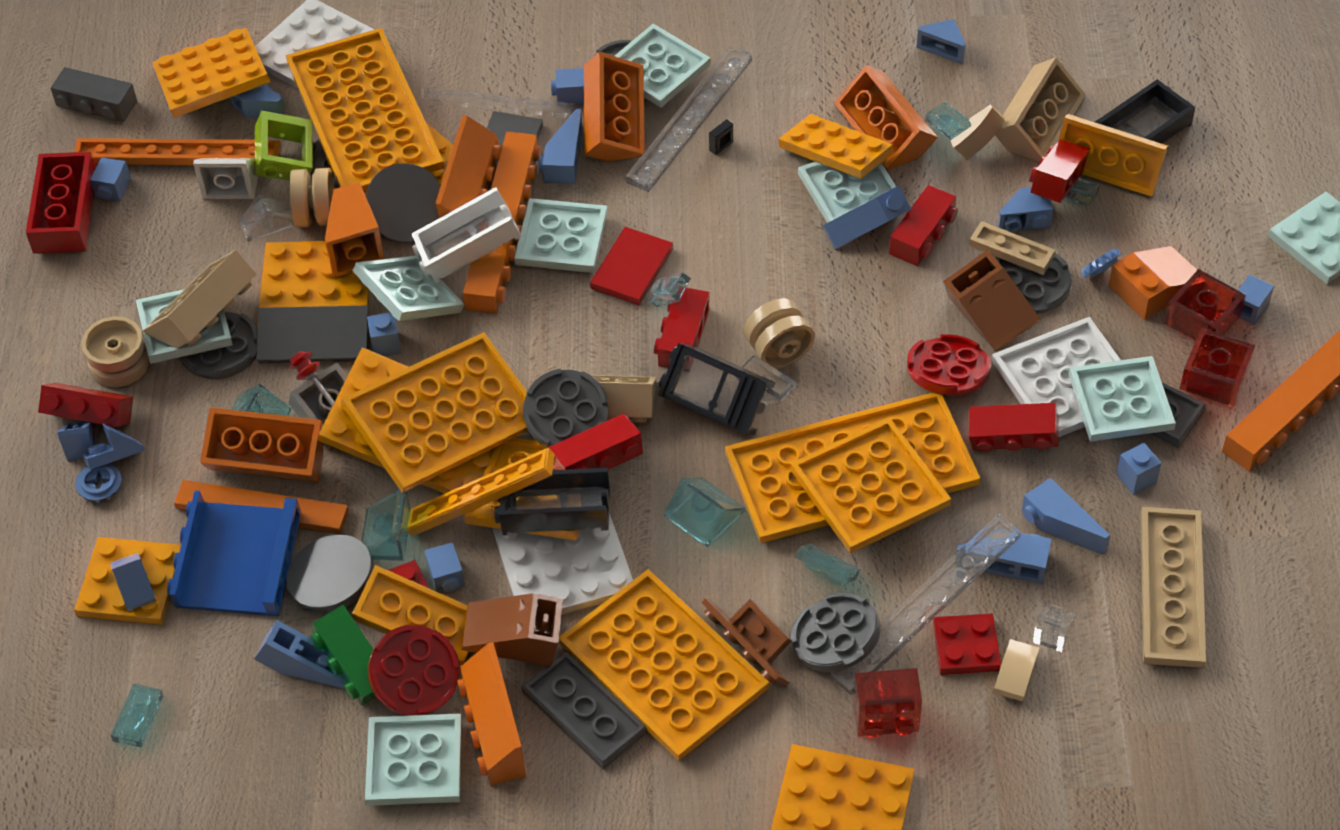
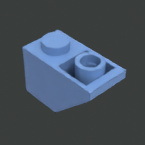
[230,84,285,118]
[998,187,1053,232]

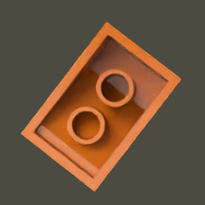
[1108,246,1207,320]

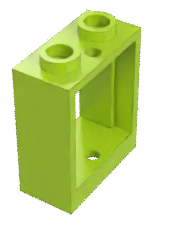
[255,110,313,181]

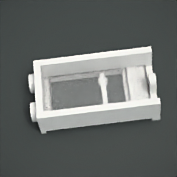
[412,187,522,283]

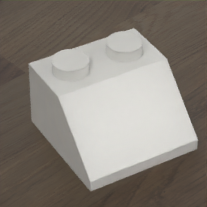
[193,158,258,199]

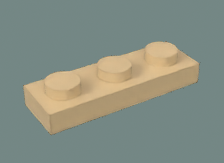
[969,221,1055,275]

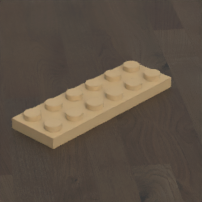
[1141,507,1206,668]

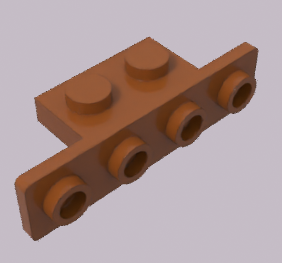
[700,597,792,687]

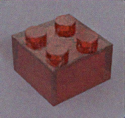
[1164,269,1246,350]
[1180,328,1255,407]
[853,668,922,738]

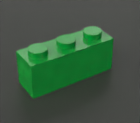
[310,605,376,706]

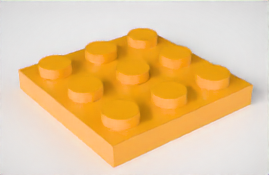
[74,537,181,625]

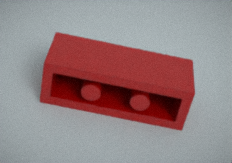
[1029,139,1090,203]
[889,184,958,266]
[654,286,710,372]
[38,383,134,427]
[968,402,1059,452]
[548,414,643,470]

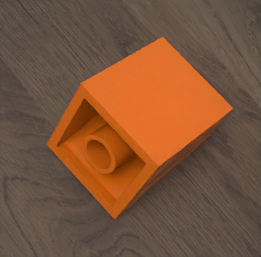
[325,182,384,278]

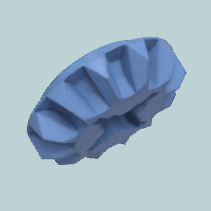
[1081,249,1122,279]
[75,463,123,504]

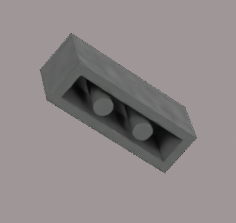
[51,67,137,122]

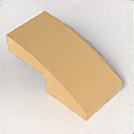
[951,104,1006,160]
[993,639,1040,701]

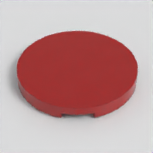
[907,334,991,395]
[368,624,460,716]

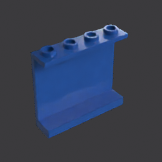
[167,491,302,616]

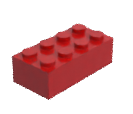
[26,152,96,254]

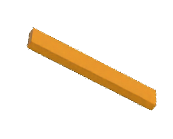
[406,448,555,536]

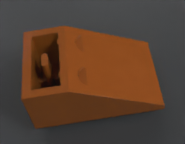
[943,250,1041,352]
[462,593,563,667]

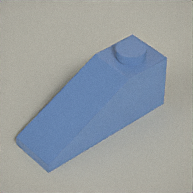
[539,109,583,184]
[822,186,911,249]
[1022,478,1110,555]
[955,533,1052,584]
[254,620,346,689]

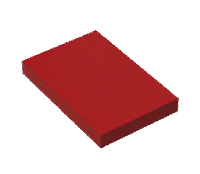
[590,227,673,305]

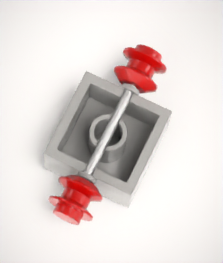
[289,351,347,446]

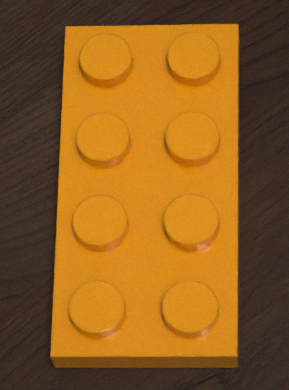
[778,114,893,179]
[1058,114,1168,197]
[351,565,468,667]

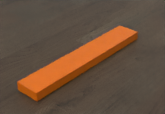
[174,480,349,534]

